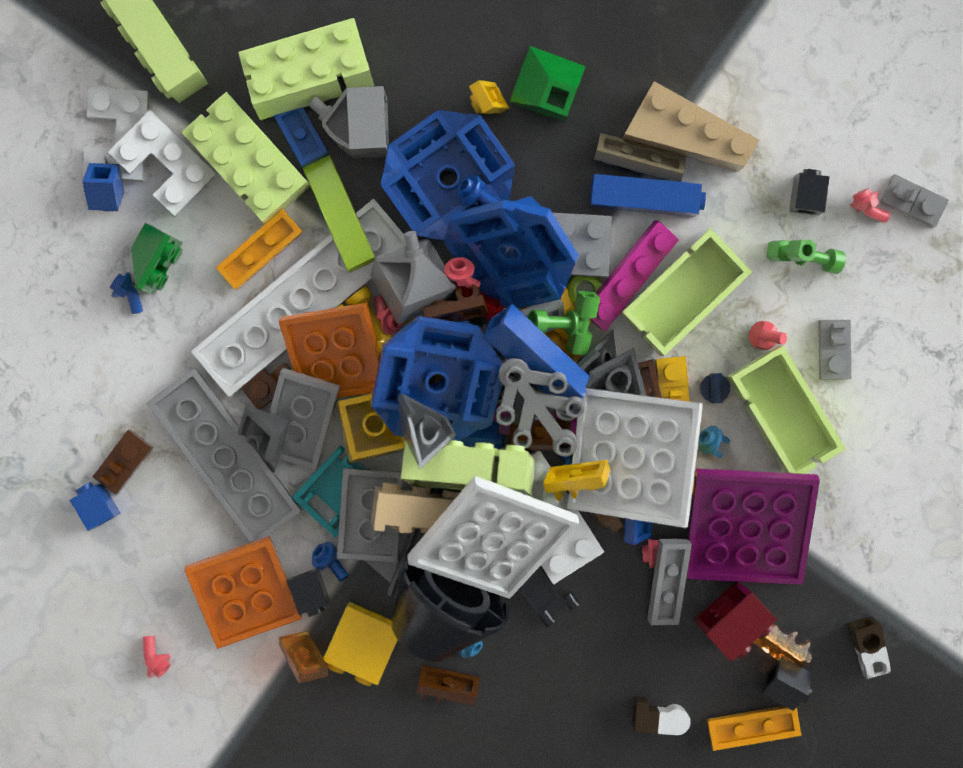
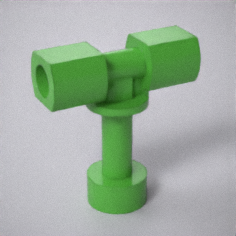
[766,239,846,274]
[527,291,600,355]

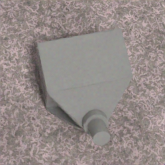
[309,86,389,158]
[371,231,456,324]

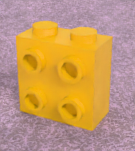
[322,601,398,686]

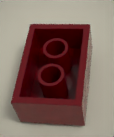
[693,581,777,662]

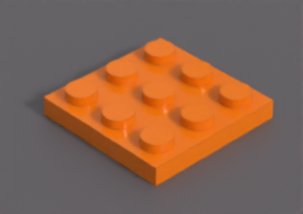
[278,303,381,398]
[184,536,302,649]

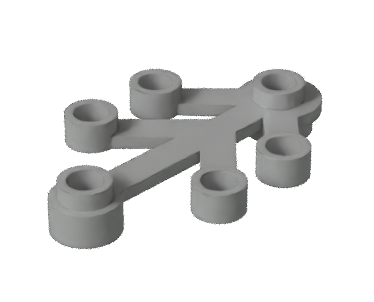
[496,358,584,456]

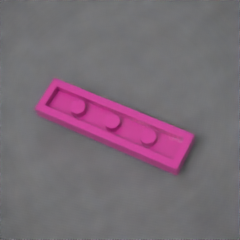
[590,220,679,331]

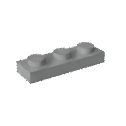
[647,539,692,625]

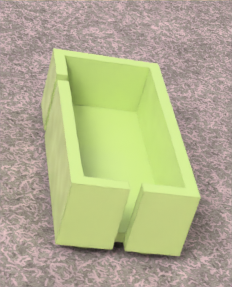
[100,0,209,103]
[238,18,374,120]
[182,92,311,224]
[620,228,752,356]
[726,346,846,474]
[401,440,535,497]

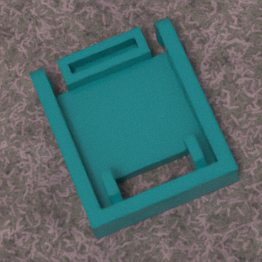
[292,445,367,538]

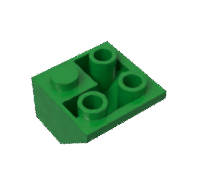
[509,46,586,123]
[131,222,183,294]

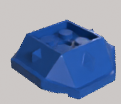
[381,110,515,242]
[444,196,579,309]
[371,316,503,441]

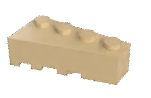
[622,81,759,172]
[370,482,461,534]

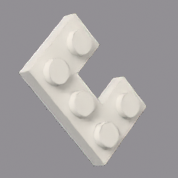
[82,87,150,182]
[107,110,216,217]

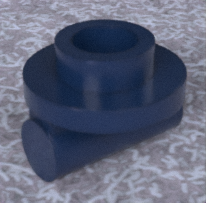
[700,373,730,403]

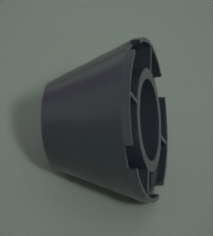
[391,545,509,662]

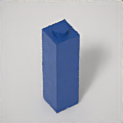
[589,174,706,217]
[483,304,590,399]

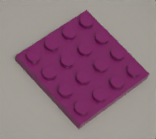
[686,468,820,585]

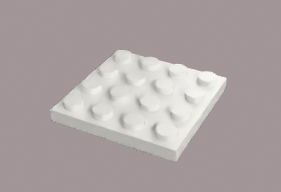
[567,388,703,528]
[407,476,579,599]

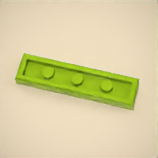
[303,155,375,273]

